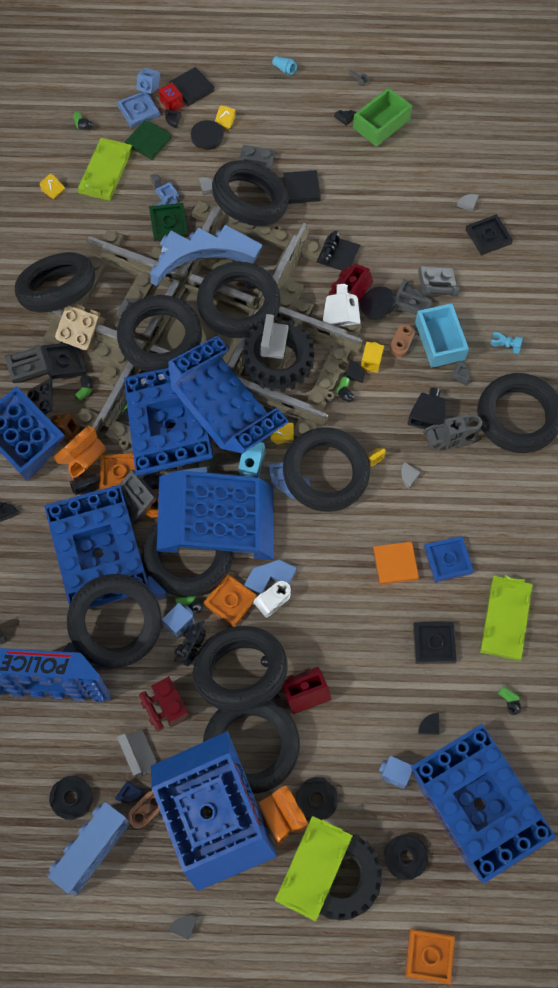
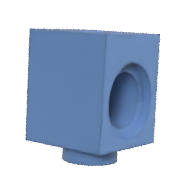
[136,68,160,94]
[162,603,194,639]
[379,756,412,789]

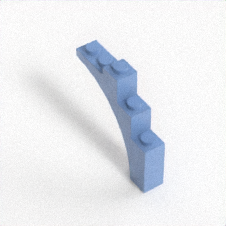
[150,225,262,286]

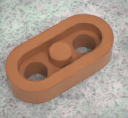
[390,324,415,357]
[128,790,160,829]

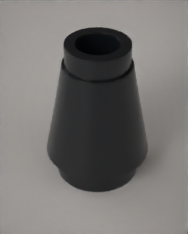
[70,474,100,495]

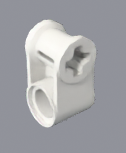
[253,581,291,618]

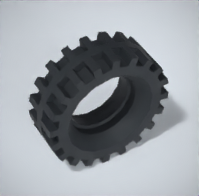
[243,318,314,392]
[319,830,383,921]

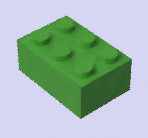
[353,87,412,147]

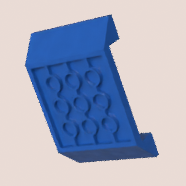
[168,335,289,454]
[156,470,274,560]

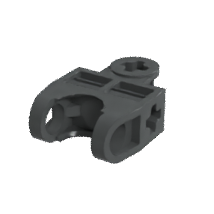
[423,414,482,451]

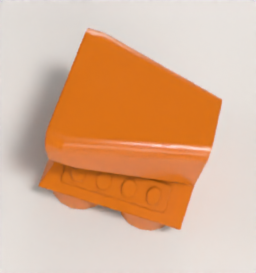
[54,426,107,479]
[257,786,309,846]

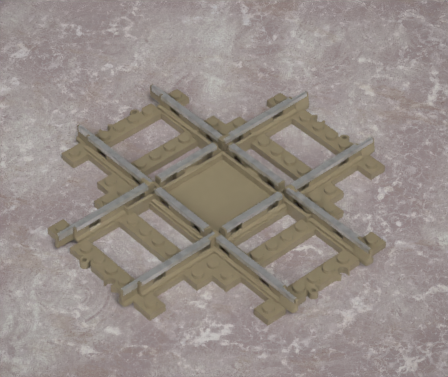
[43,201,363,473]

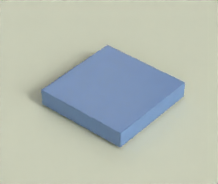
[117,92,161,128]

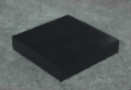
[169,67,214,106]
[283,170,321,204]
[465,214,513,256]
[41,343,87,379]
[413,622,457,664]

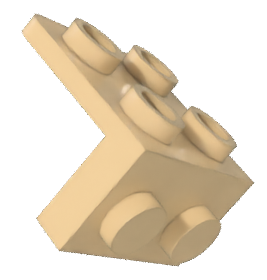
[55,303,105,350]

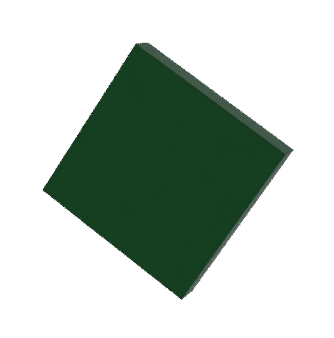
[125,120,172,160]
[149,203,188,241]

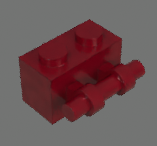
[328,263,373,303]
[282,666,332,714]
[139,676,190,732]

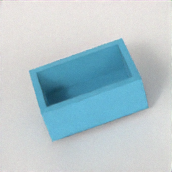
[415,304,469,368]

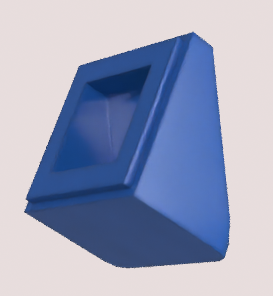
[147,576,167,600]

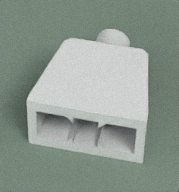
[323,284,360,328]

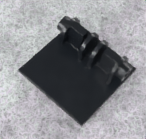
[316,231,360,271]
[27,377,53,416]
[174,621,206,667]

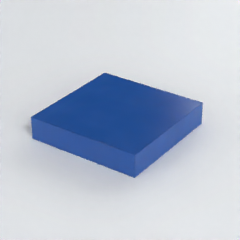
[424,536,474,583]

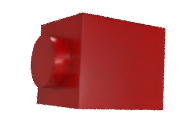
[158,82,184,111]

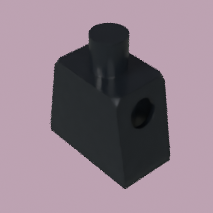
[407,388,446,430]

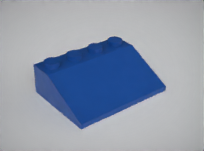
[0,386,65,481]

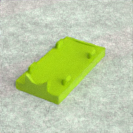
[78,138,133,201]
[480,574,533,661]
[275,816,353,922]

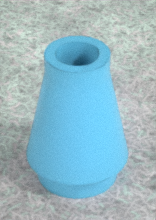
[272,56,297,75]

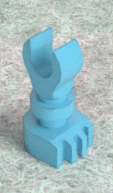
[490,332,523,354]

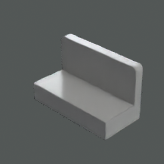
[261,314,288,359]
[117,730,157,779]

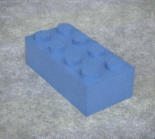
[48,802,130,897]

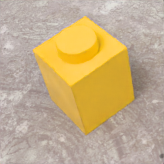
[361,342,384,373]

